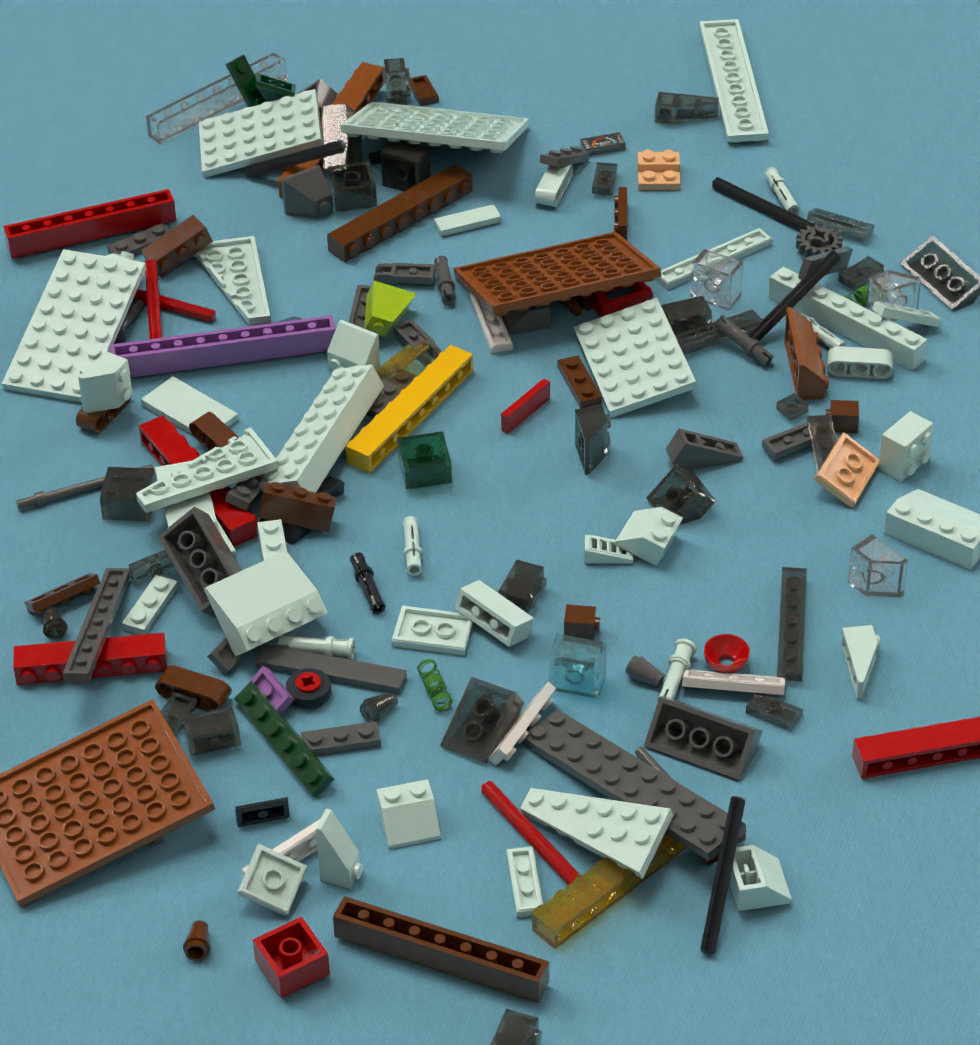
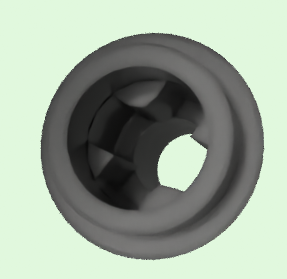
[625,655,665,688]

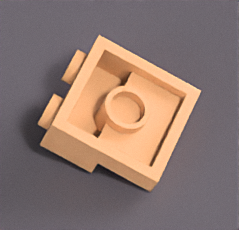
[637,149,680,190]

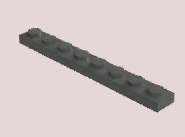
[63,568,131,684]

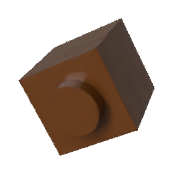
[825,400,859,433]
[564,604,601,642]

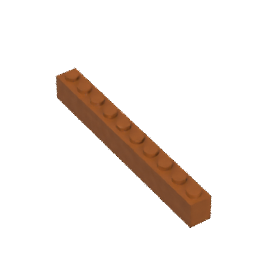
[277,62,385,198]

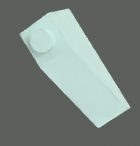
[841,625,881,700]
[316,809,363,889]

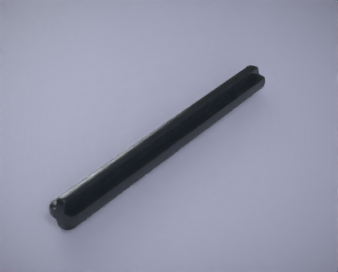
[245,140,347,178]
[712,177,815,231]
[748,250,841,341]
[700,796,745,954]

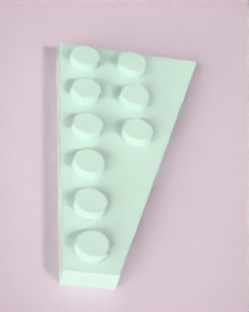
[194,236,271,325]
[136,427,279,513]
[520,788,673,879]

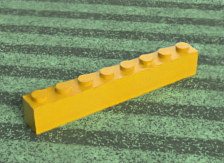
[345,345,473,473]

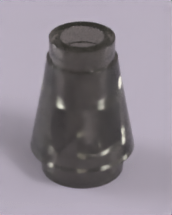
[43,607,68,640]
[360,691,398,722]

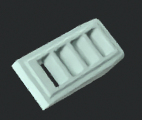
[585,535,633,564]

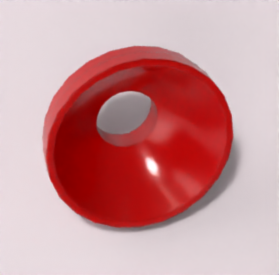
[704,634,750,673]

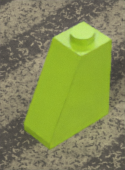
[364,281,415,337]

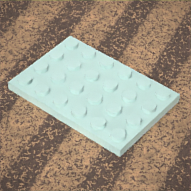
[199,89,323,178]
[574,298,698,418]

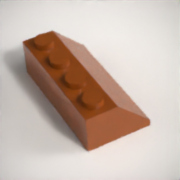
[784,307,829,400]

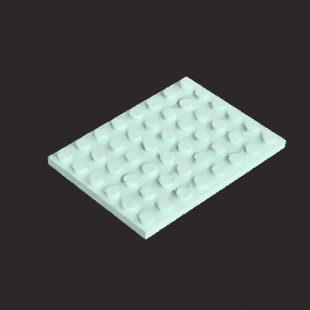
[341,101,529,153]

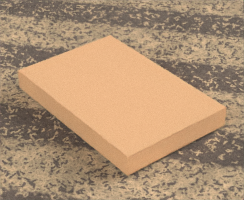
[814,433,880,508]

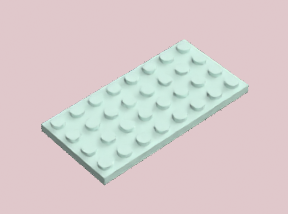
[2,249,146,403]

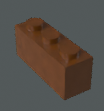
[141,215,213,278]
[258,482,336,533]

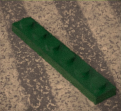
[234,681,335,797]

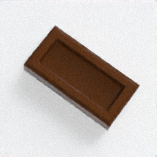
[407,75,439,106]

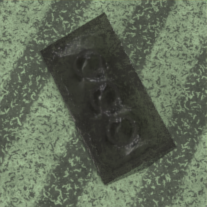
[321,104,363,182]
[900,235,980,312]

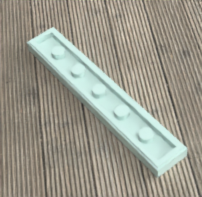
[655,228,772,290]

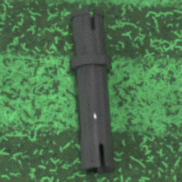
[434,255,456,305]
[714,315,774,367]

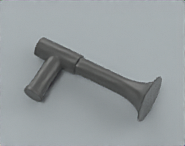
[114,300,145,344]

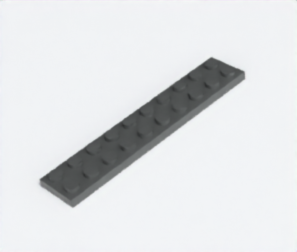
[522,709,746,861]

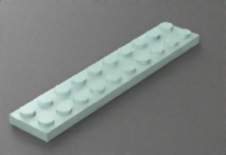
[699,19,769,143]

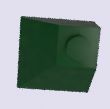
[255,73,296,102]

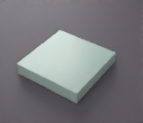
[237,844,307,916]

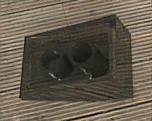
[440,676,525,763]

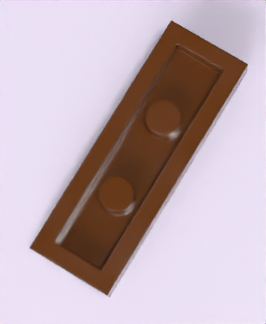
[614,187,628,240]
[557,355,602,409]
[24,573,100,614]

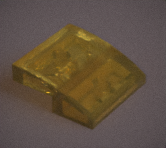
[376,341,430,379]

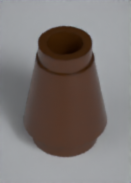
[183,920,210,961]

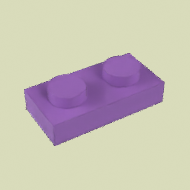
[251,666,294,714]

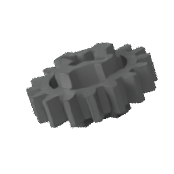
[796,224,843,258]

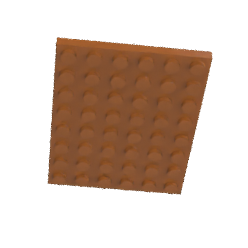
[454,232,662,316]
[0,699,215,907]

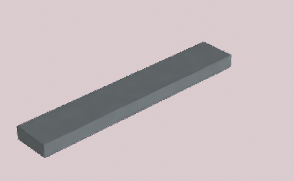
[255,644,407,694]

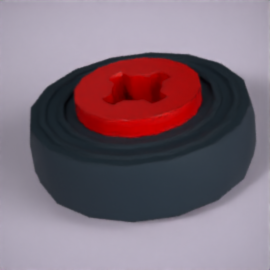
[286,668,331,709]

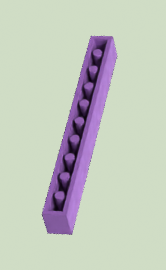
[110,315,336,378]

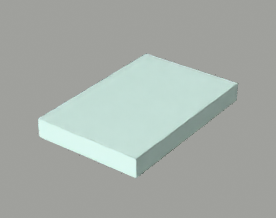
[392,606,474,656]

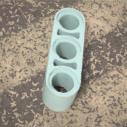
[535,164,573,207]
[827,346,893,379]

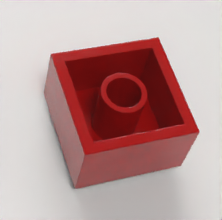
[252,916,330,998]

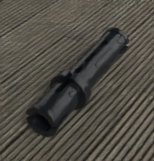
[350,552,386,614]

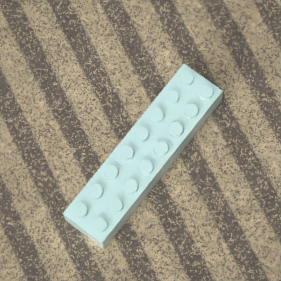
[259,364,384,493]

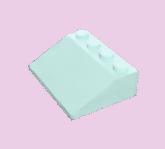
[884,489,980,570]
[203,551,328,656]

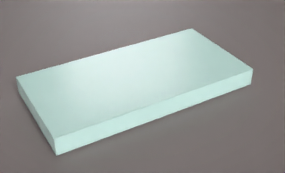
[141,376,239,434]
[155,461,218,528]

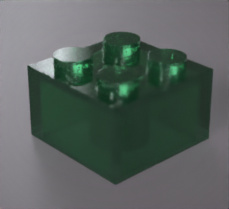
[397,431,452,489]

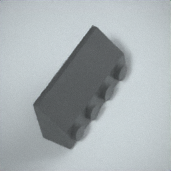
[644,697,763,780]

